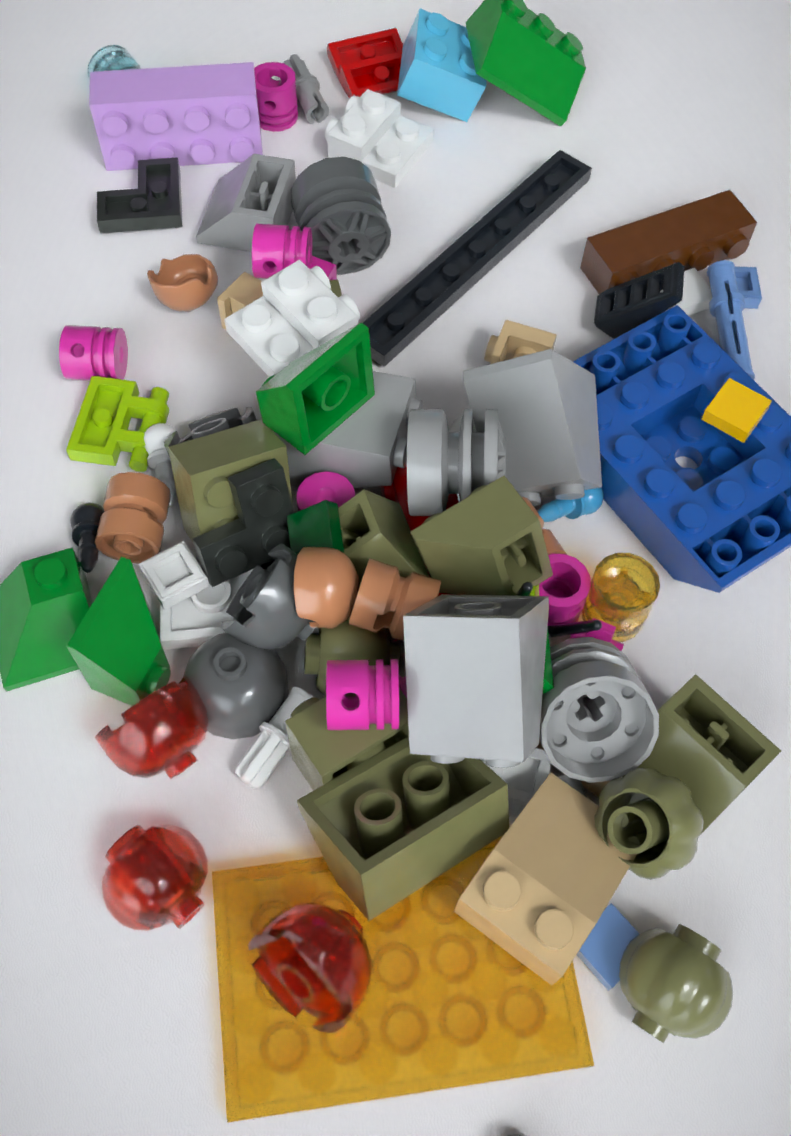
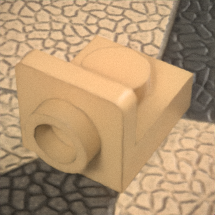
[484,320,557,364]

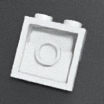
[325,89,434,188]
[224,260,360,377]

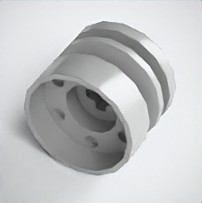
[407,409,506,516]
[539,637,659,783]

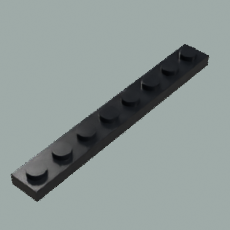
[363,150,592,367]

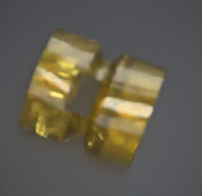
[582,553,660,642]

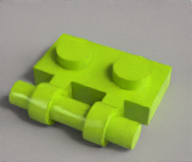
[66,376,169,472]

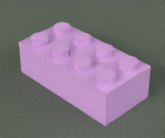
[89,62,263,171]

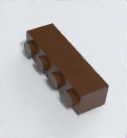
[580,190,757,294]

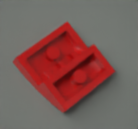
[327,28,403,98]

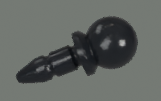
[70,502,104,573]

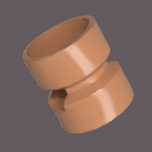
[95,472,171,564]
[349,558,441,642]

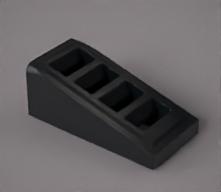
[594,262,685,339]

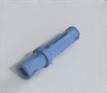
[707,260,755,380]

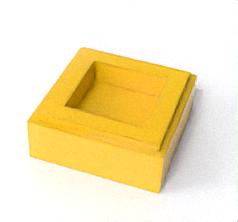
[701,378,772,443]

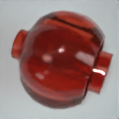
[102,824,208,931]

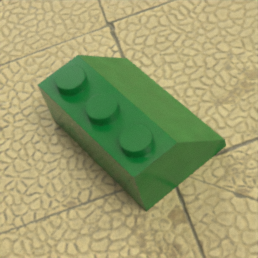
[465,0,586,126]

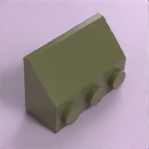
[297,736,509,921]

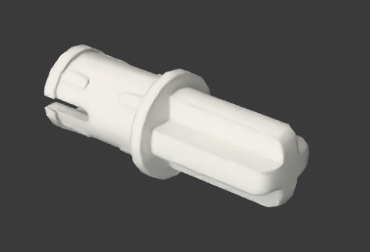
[235,687,313,789]

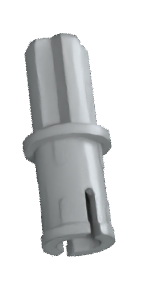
[284,54,329,123]

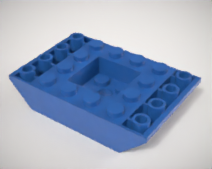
[573,305,791,593]

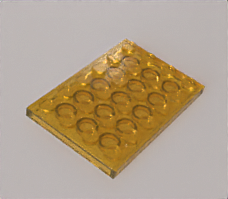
[212,834,594,1123]

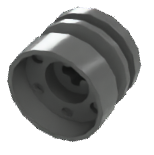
[291,156,391,275]

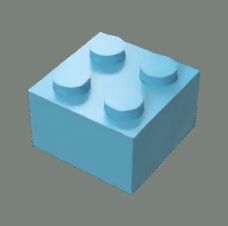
[397,8,487,122]

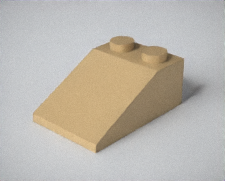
[454,773,638,986]

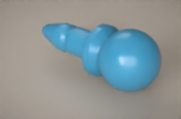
[537,488,604,522]

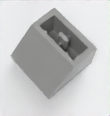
[196,154,296,252]

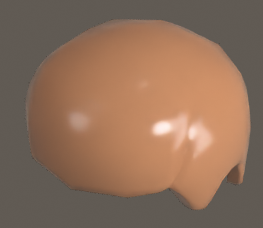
[147,254,218,312]
[294,547,359,629]

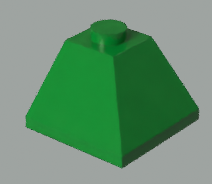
[256,323,375,455]
[0,548,93,692]
[66,556,171,711]

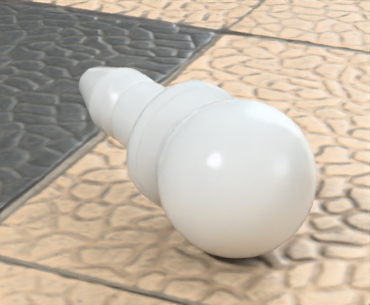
[144,423,180,506]

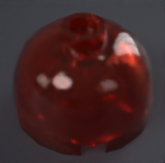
[95,676,208,780]
[248,902,373,1033]

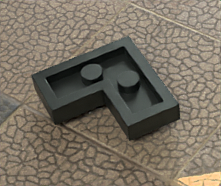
[97,157,183,233]
[193,458,294,587]

